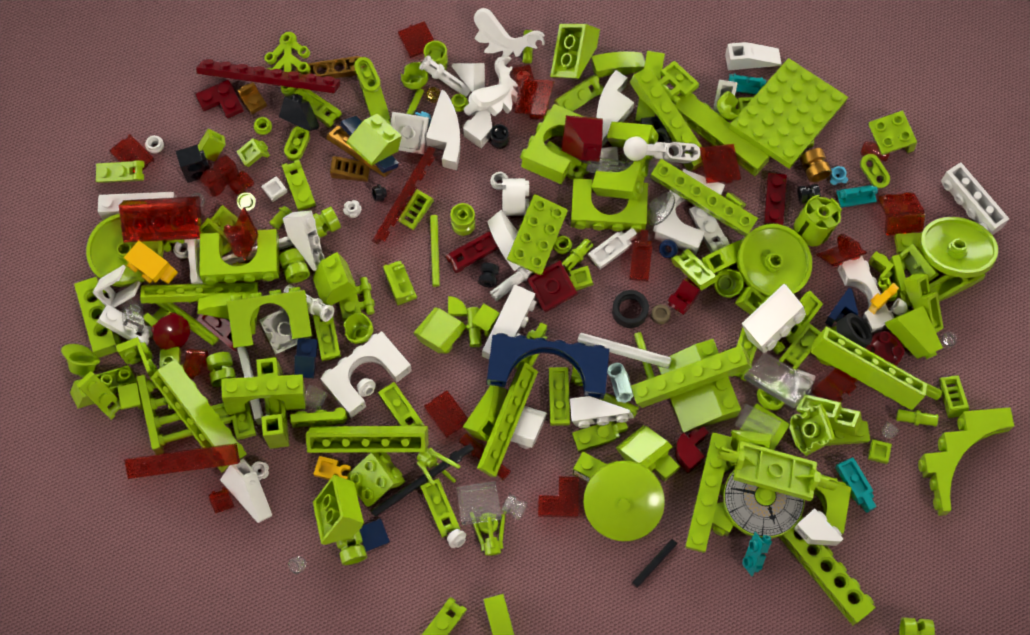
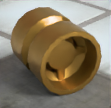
[800,148,832,183]

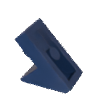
[825,288,858,327]
[295,338,318,379]

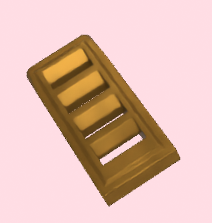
[330,156,370,182]

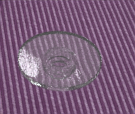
[647,192,675,225]

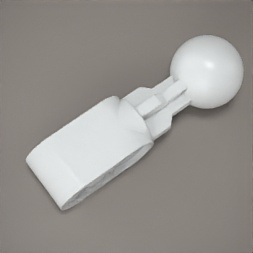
[623,136,700,163]

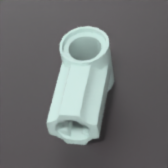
[607,363,634,403]

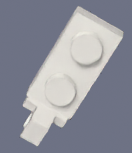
[588,228,637,270]

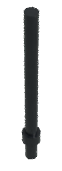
[371,443,475,517]

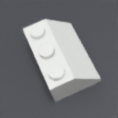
[742,284,806,354]

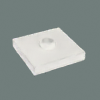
[390,112,429,154]

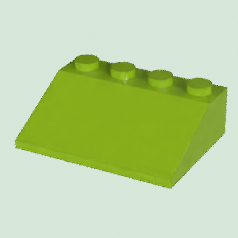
[658,339,741,433]

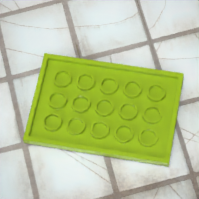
[729,58,848,169]

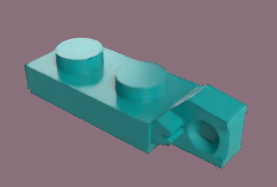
[835,457,877,513]

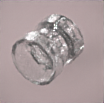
[501,494,528,521]

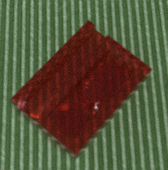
[109,134,155,174]
[424,390,468,438]

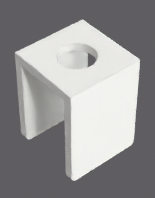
[93,265,140,308]

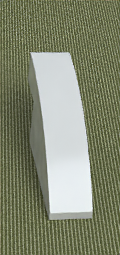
[596,70,634,147]
[426,90,461,170]

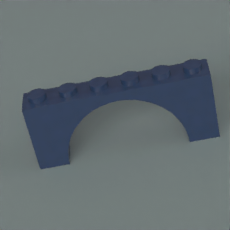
[486,333,610,399]

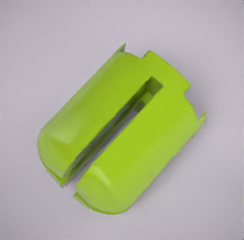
[793,195,842,247]

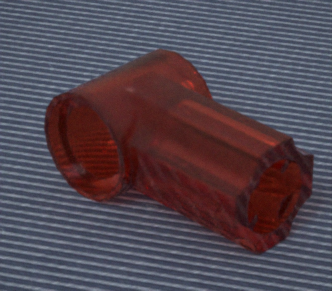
[183,349,209,379]

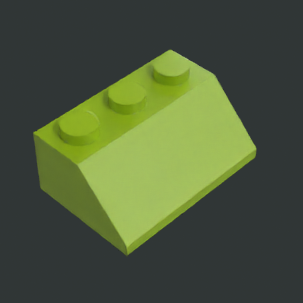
[313,475,364,545]

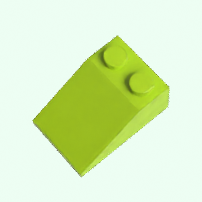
[550,24,600,79]

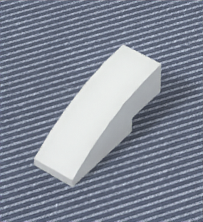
[487,210,520,271]

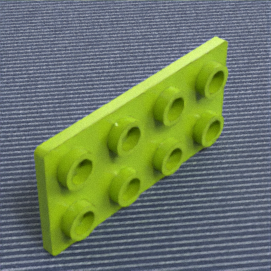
[507,194,568,275]

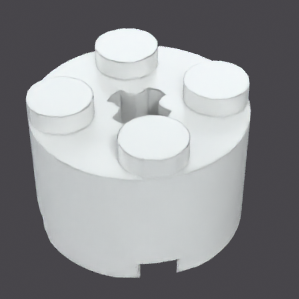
[502,178,529,216]

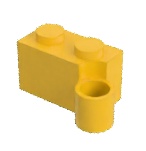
[124,240,178,284]

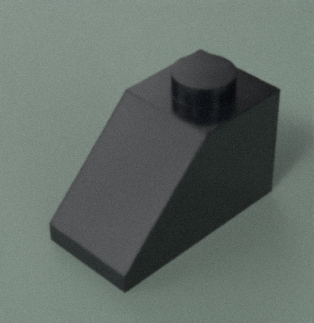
[279,94,319,131]

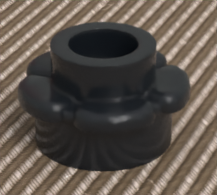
[372,184,387,202]

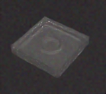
[456,481,502,525]

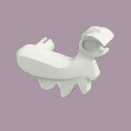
[474,8,545,57]
[464,56,520,116]

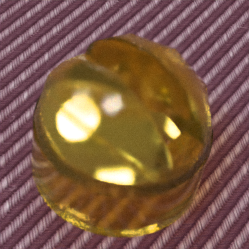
[427,86,441,103]

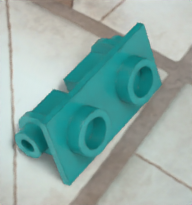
[729,73,766,95]
[836,185,878,208]
[742,532,772,576]

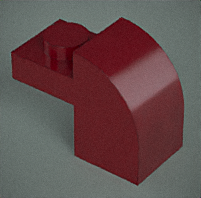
[667,277,701,315]
[675,427,709,473]

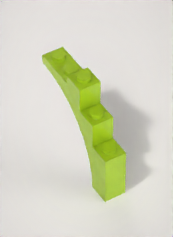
[918,407,1014,516]

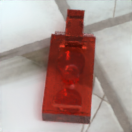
[629,230,653,282]

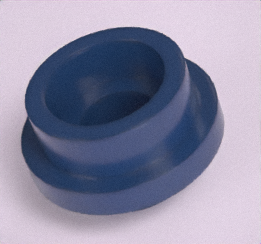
[659,239,678,258]

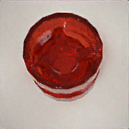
[228,171,255,195]

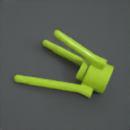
[417,447,461,486]
[470,513,505,556]

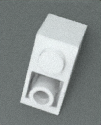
[463,110,492,148]
[794,509,843,546]

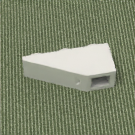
[725,42,781,70]
[283,210,325,271]
[570,396,634,428]
[220,459,272,523]

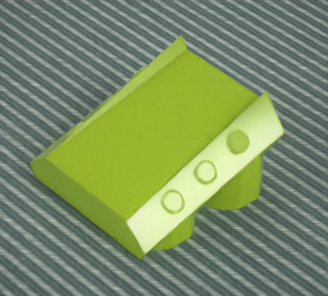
[413,307,466,354]
[789,404,835,456]
[616,425,672,471]

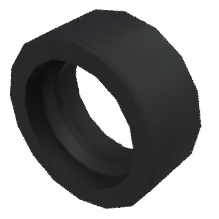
[612,290,649,328]
[836,313,872,348]

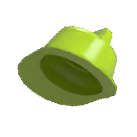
[61,344,100,378]

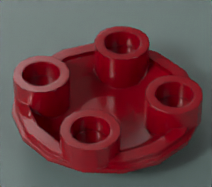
[151,312,190,350]
[865,331,904,366]

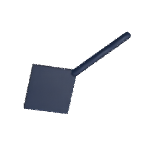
[360,519,390,552]

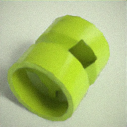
[424,41,448,70]
[450,203,475,236]
[313,206,341,238]
[279,248,310,283]
[206,352,236,387]
[336,530,367,565]
[899,617,935,635]

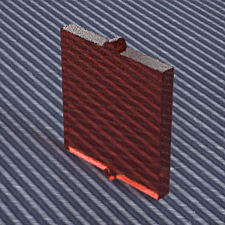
[398,21,434,58]

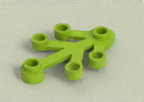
[264,32,310,96]

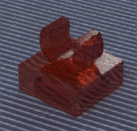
[208,487,234,514]

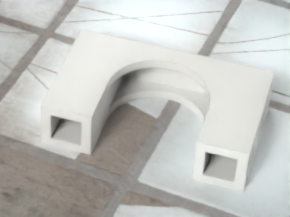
[653,169,725,255]
[320,331,412,418]

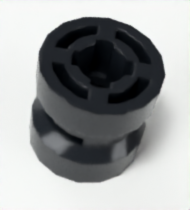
[490,124,509,149]
[797,184,821,205]
[478,263,500,288]

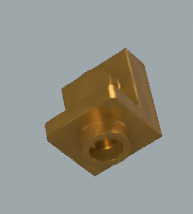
[238,82,267,115]

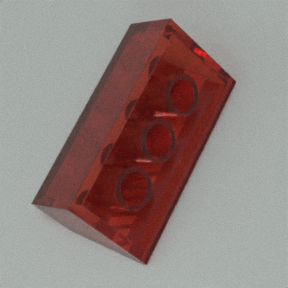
[119,196,201,243]

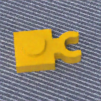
[868,283,899,314]
[313,456,351,480]

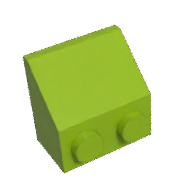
[347,114,402,166]
[313,252,358,305]

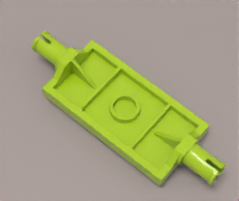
[717,441,837,501]

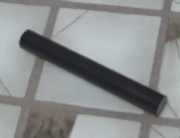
[632,539,677,588]

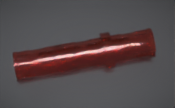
[459,433,511,481]

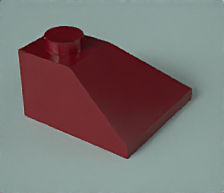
[561,115,603,162]

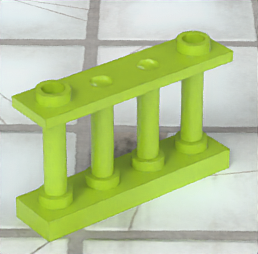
[137,364,199,455]

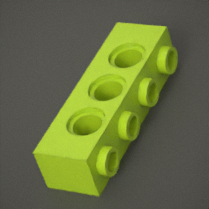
[74,277,121,358]

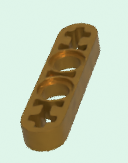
[295,56,366,78]

